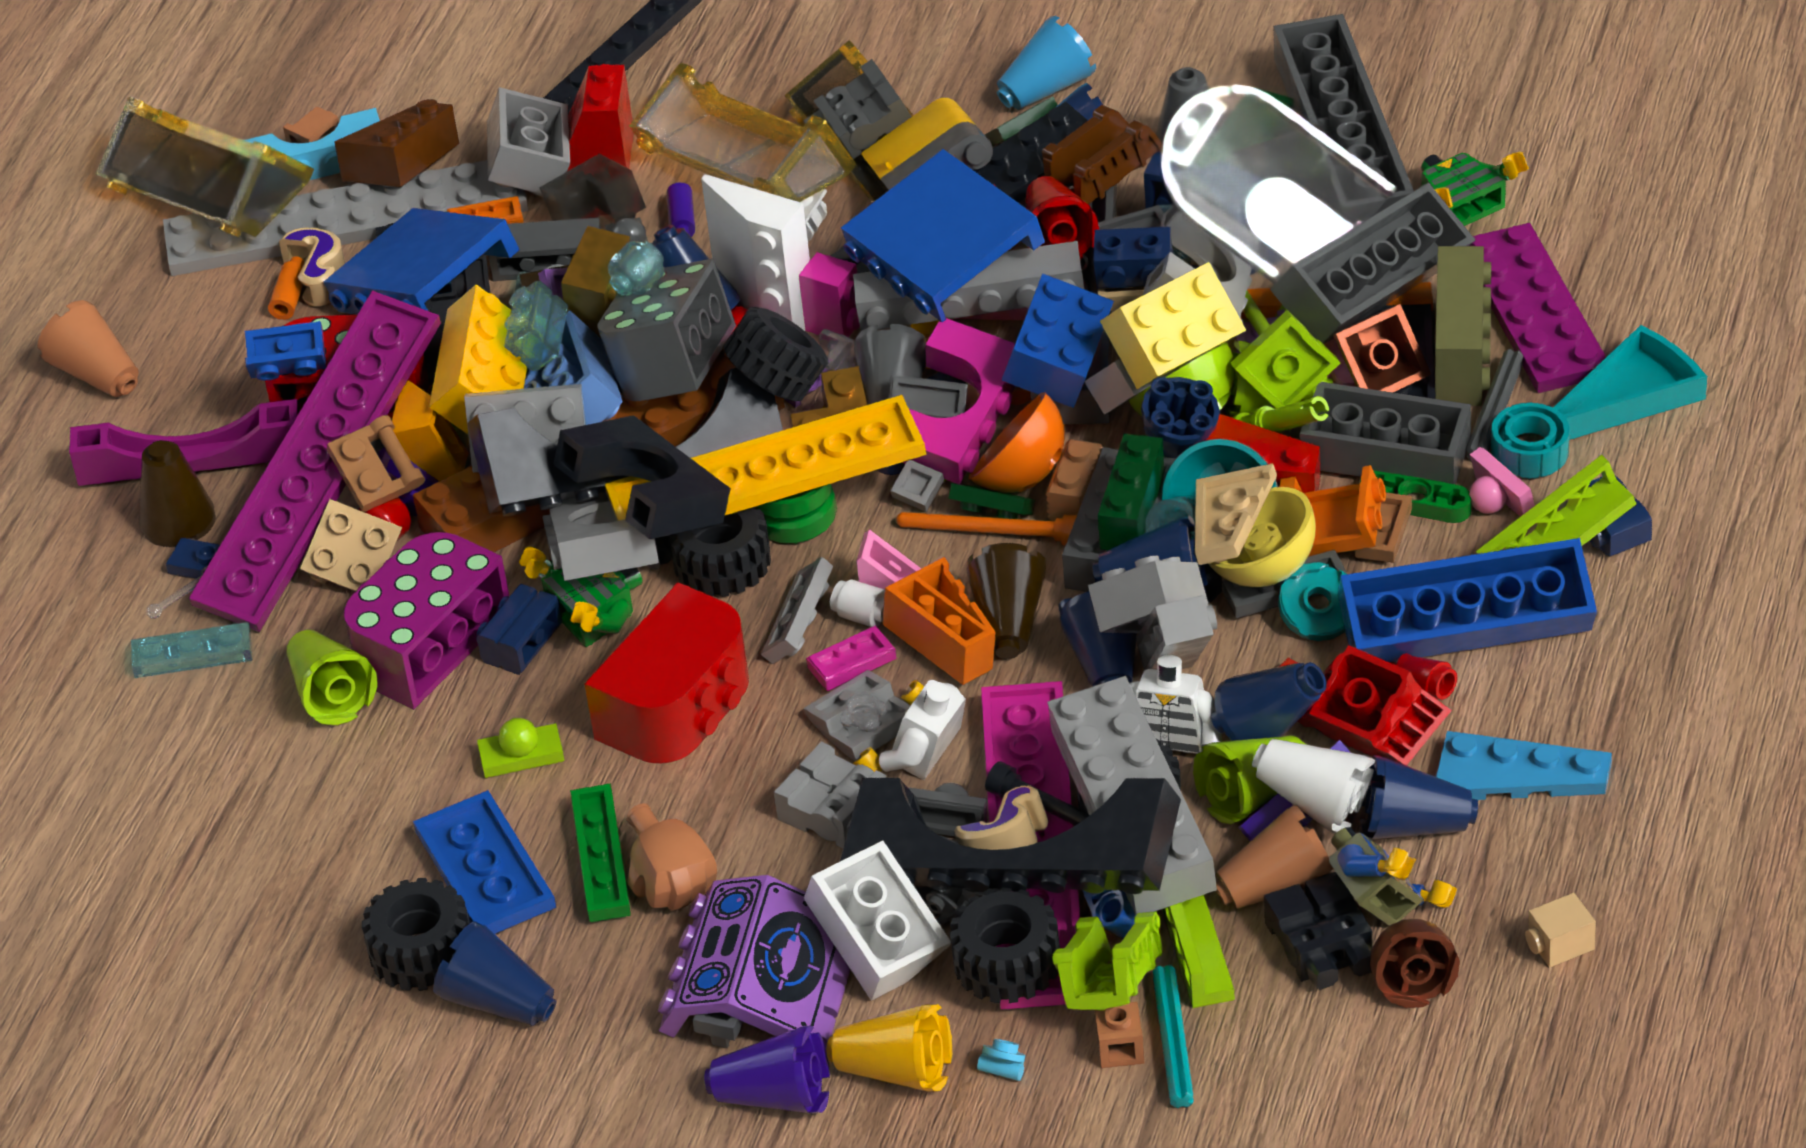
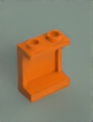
[1280,465,1386,557]

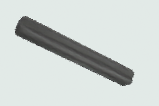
[1466,349,1523,461]

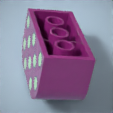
[344,532,509,710]

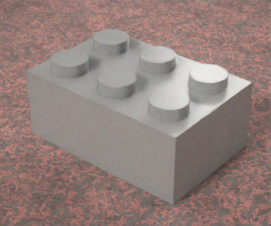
[487,87,570,198]

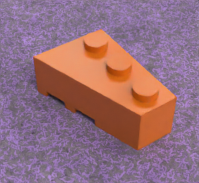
[883,557,996,685]

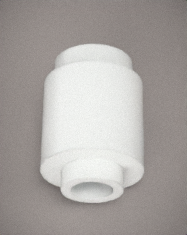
[830,579,885,627]

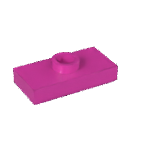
[806,625,897,691]

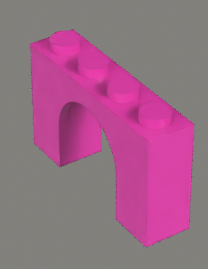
[901,318,1016,484]

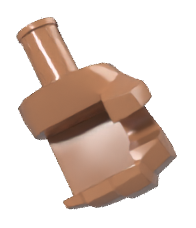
[626,803,717,911]

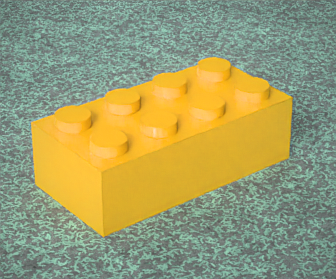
[429,285,534,434]

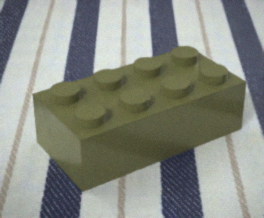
[1435,246,1491,406]

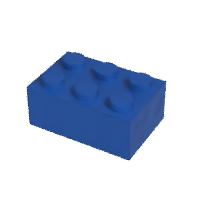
[1001,273,1114,408]

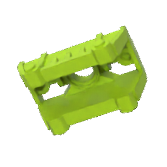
[1052,911,1163,1010]

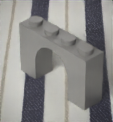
[1143,191,1257,323]
[543,492,659,581]

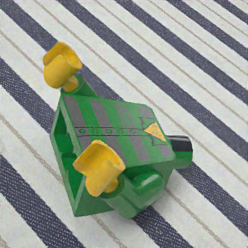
[1419,152,1529,226]
[519,547,643,647]

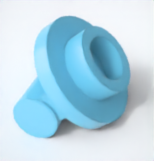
[977,1039,1026,1081]

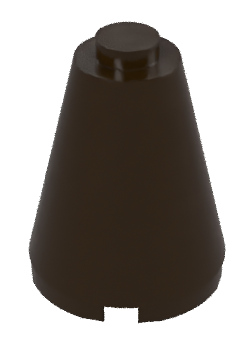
[138,440,216,547]
[967,543,1046,659]

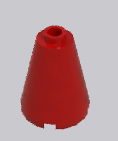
[1026,176,1099,260]

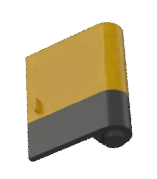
[861,98,993,190]

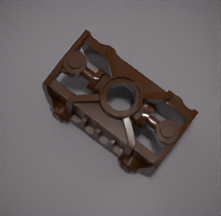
[1042,105,1163,204]

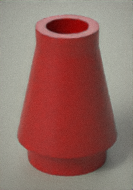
[1396,653,1457,700]

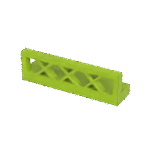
[1476,455,1637,554]
[1162,895,1235,1008]

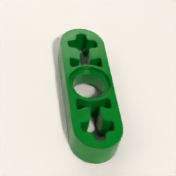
[1360,470,1471,523]

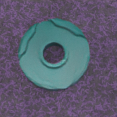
[1277,562,1346,641]

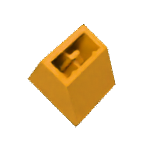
[392,381,468,481]

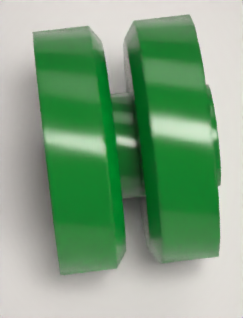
[756,484,837,543]

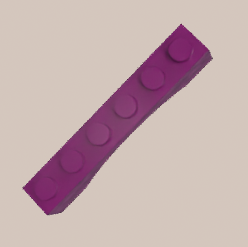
[69,399,300,486]

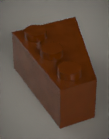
[334,99,460,187]

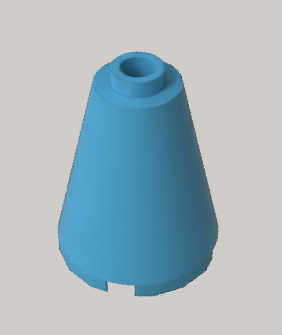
[996,16,1096,110]

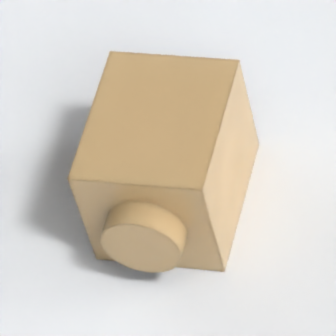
[1525,893,1596,968]

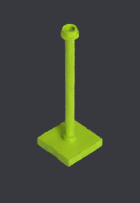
[1231,291,1340,409]

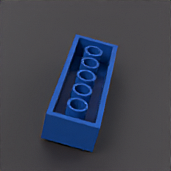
[1337,538,1597,662]

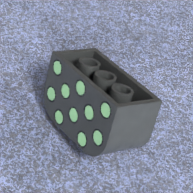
[597,258,736,401]

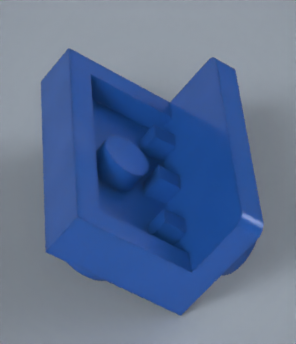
[245,321,326,381]

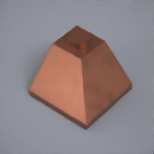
[1333,304,1431,392]

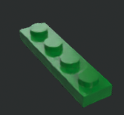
[570,783,631,922]

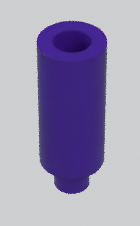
[666,182,695,237]

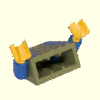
[1329,827,1457,926]

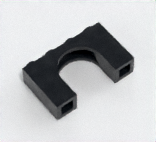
[553,415,731,539]

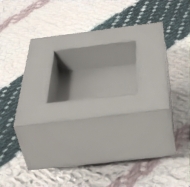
[890,460,944,512]

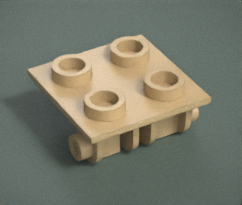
[300,499,402,592]

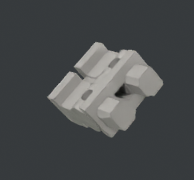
[774,741,886,848]

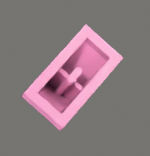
[857,530,921,590]

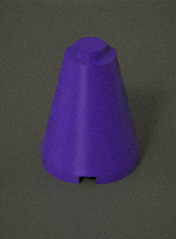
[704,1025,830,1114]

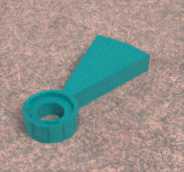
[1491,325,1708,478]

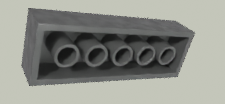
[1270,183,1475,344]

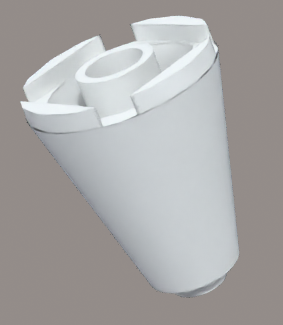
[1252,739,1375,834]

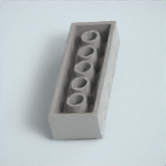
[1047,676,1217,915]

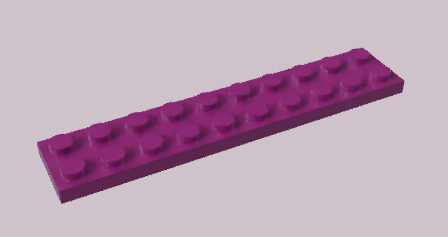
[189,291,441,632]

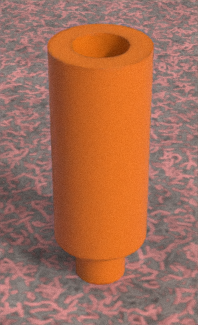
[268,256,305,320]

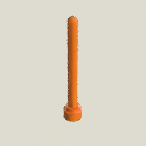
[896,512,1077,546]

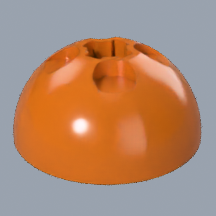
[968,392,1065,493]

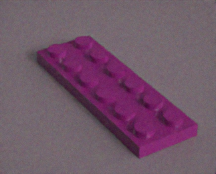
[1470,223,1606,393]

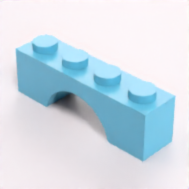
[237,108,380,195]

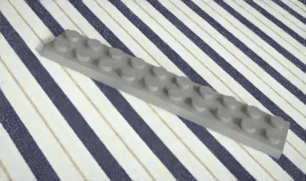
[163,160,528,276]

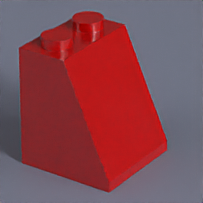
[565,64,634,179]

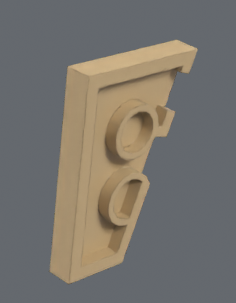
[1195,463,1277,565]

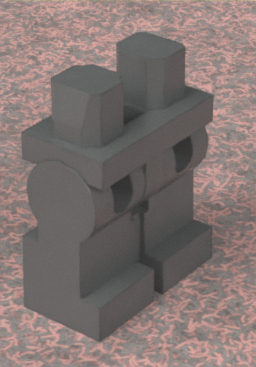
[803,59,912,161]

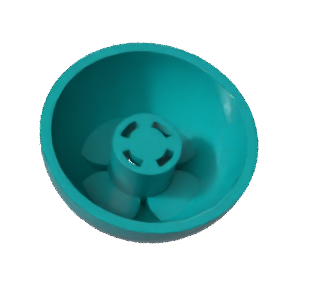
[1162,439,1278,539]

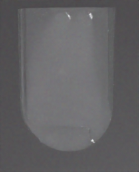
[1161,85,1397,284]

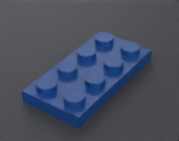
[413,790,556,934]

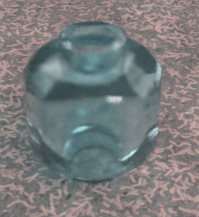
[608,241,664,296]

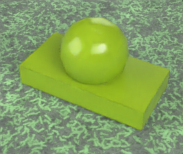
[477,718,565,778]

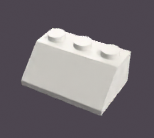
[804,841,951,1001]

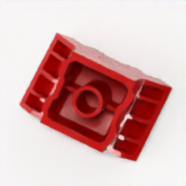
[1297,645,1452,766]

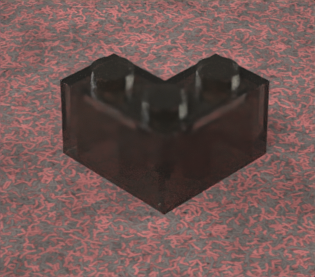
[539,153,646,224]

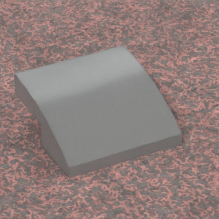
[804,670,911,761]

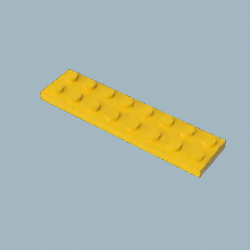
[605,395,927,521]

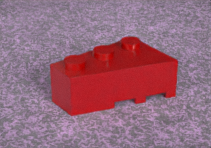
[1206,414,1321,493]

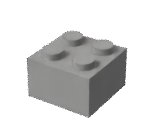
[1088,556,1209,633]

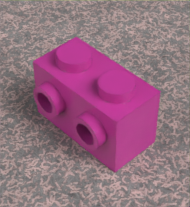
[799,252,860,343]

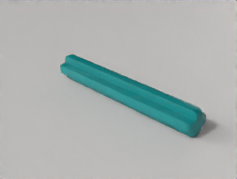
[1152,964,1194,1108]

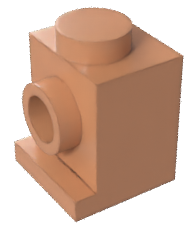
[283,106,339,143]
[1095,1001,1145,1068]

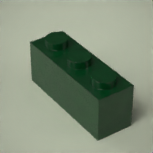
[1098,433,1164,550]

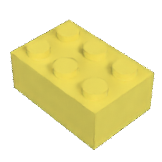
[1100,262,1246,389]

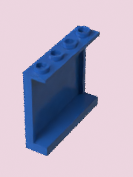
[841,149,1045,322]
[323,208,520,315]

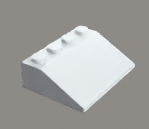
[701,174,810,331]

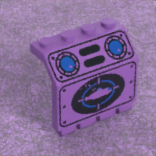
[658,875,851,1048]

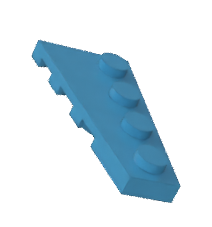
[1436,731,1612,800]

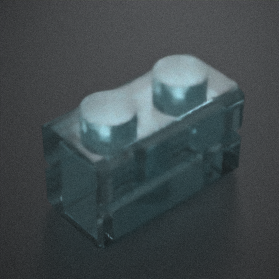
[504,281,568,371]

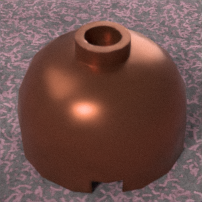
[1370,919,1460,1008]

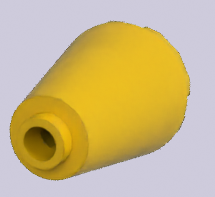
[827,1004,952,1092]

